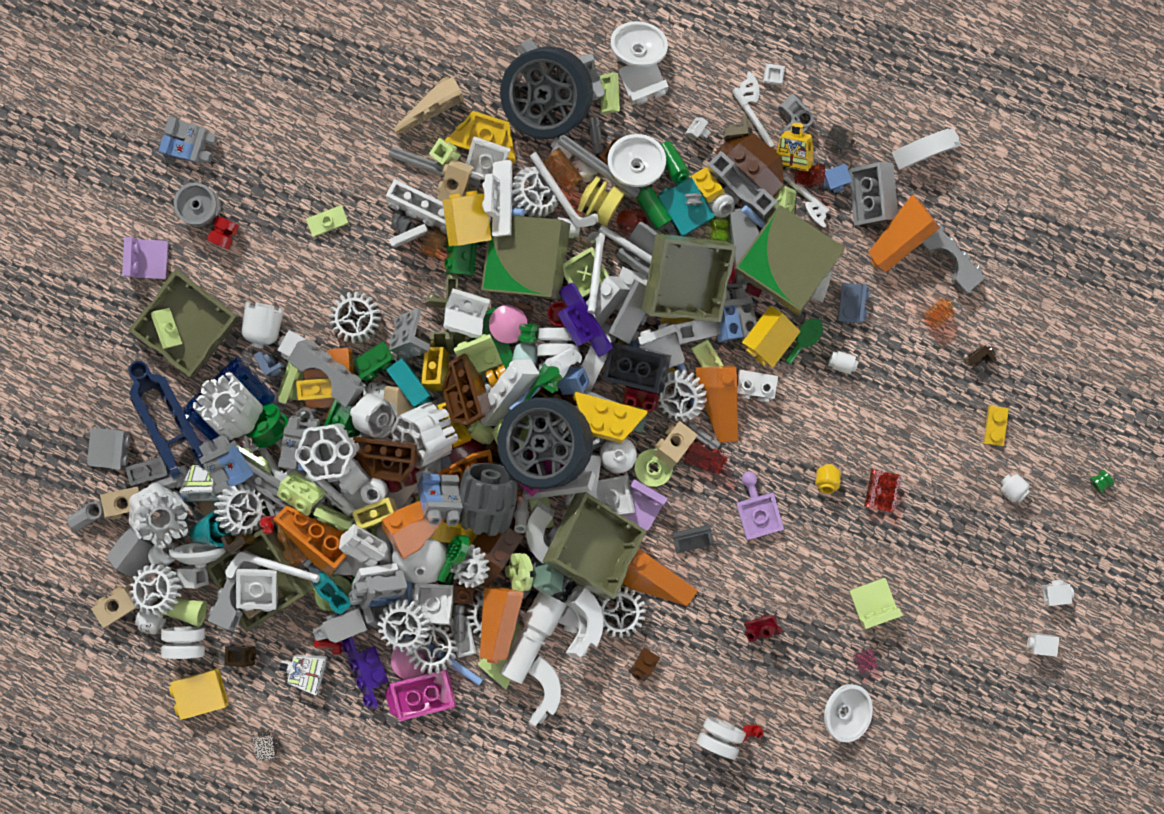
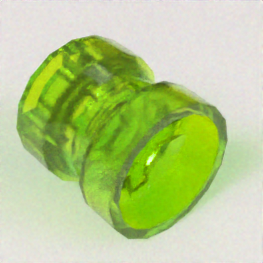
[709,219,729,241]

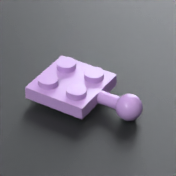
[736,472,784,540]

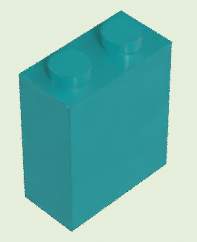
[658,177,715,237]
[386,358,433,408]

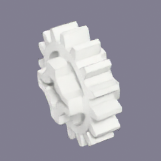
[450,545,490,588]

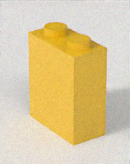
[442,191,492,246]
[742,306,801,368]
[169,668,229,720]

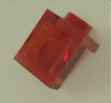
[795,163,826,188]

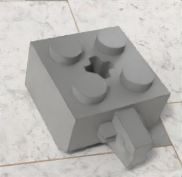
[313,604,371,643]

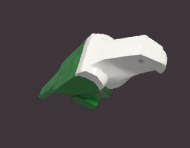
[524,347,582,401]

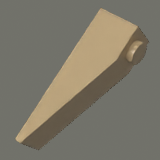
[394,77,465,135]

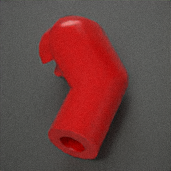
[259,516,276,534]
[314,639,342,655]
[741,724,764,744]

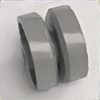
[174,183,222,228]

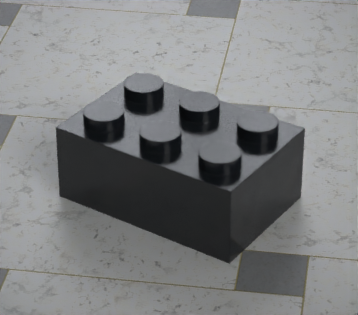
[602,342,672,393]

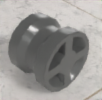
[390,211,413,234]

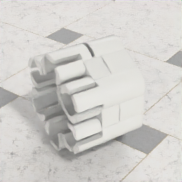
[193,373,263,441]
[391,402,458,468]
[295,423,359,480]
[129,483,189,548]

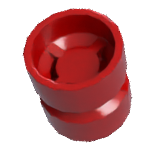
[206,215,240,250]
[547,301,568,328]

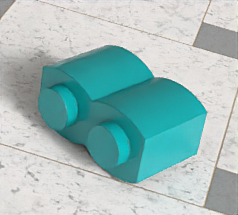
[312,571,351,614]

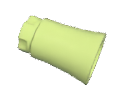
[162,597,207,627]

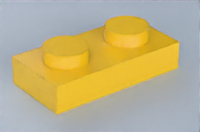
[690,167,724,203]
[296,378,334,400]
[983,406,1009,446]

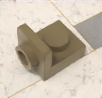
[723,115,751,140]

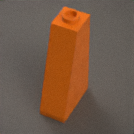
[868,195,940,272]
[480,587,523,663]

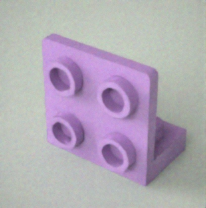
[122,237,168,279]
[621,479,668,530]

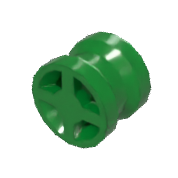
[518,324,538,343]
[1090,470,1114,494]

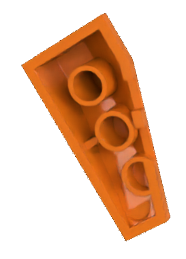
[696,365,738,442]
[381,501,446,560]
[623,548,698,606]

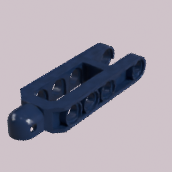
[128,361,204,480]

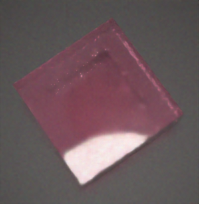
[853,648,879,673]

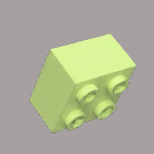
[563,247,609,298]

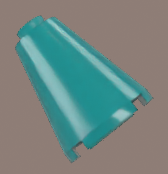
[189,509,238,548]

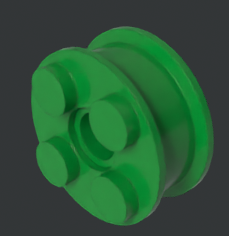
[245,404,289,448]

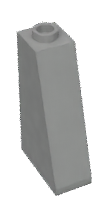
[729,208,759,284]

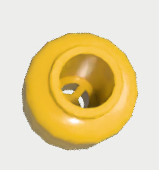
[815,464,841,494]

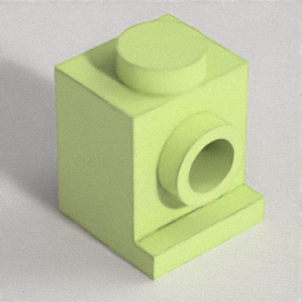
[429,138,461,165]

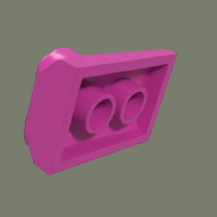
[385,670,456,721]

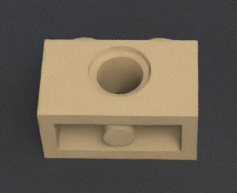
[437,159,474,201]
[653,421,697,469]
[100,486,143,520]
[91,586,136,628]

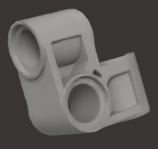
[778,94,814,135]

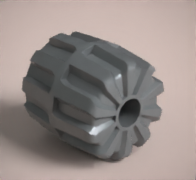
[459,463,518,536]

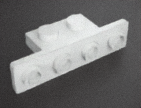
[482,160,512,237]

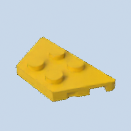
[445,111,516,165]
[573,392,647,443]

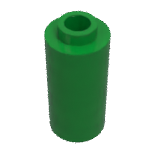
[660,141,690,183]
[636,186,673,230]

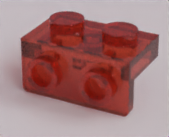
[684,442,728,474]
[864,469,901,512]

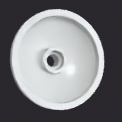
[610,21,668,67]
[608,134,666,187]
[392,538,447,584]
[169,543,227,568]
[824,684,873,742]

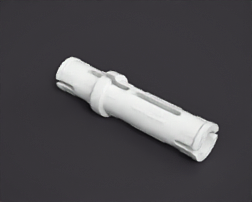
[305,474,356,517]

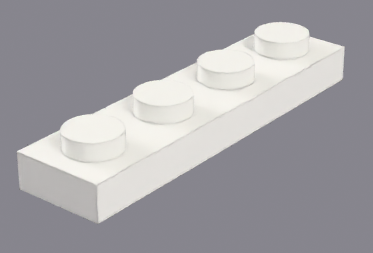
[522,471,596,500]

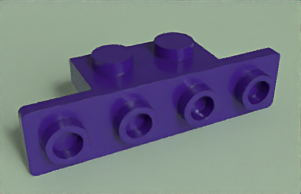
[557,282,613,357]
[342,636,389,710]

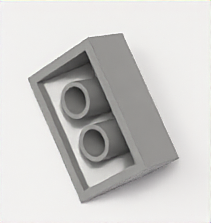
[848,162,898,226]
[608,280,648,345]

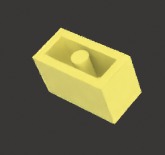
[352,497,397,530]

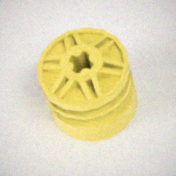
[577,176,625,227]

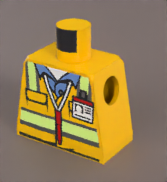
[776,123,814,171]

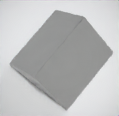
[106,526,154,577]

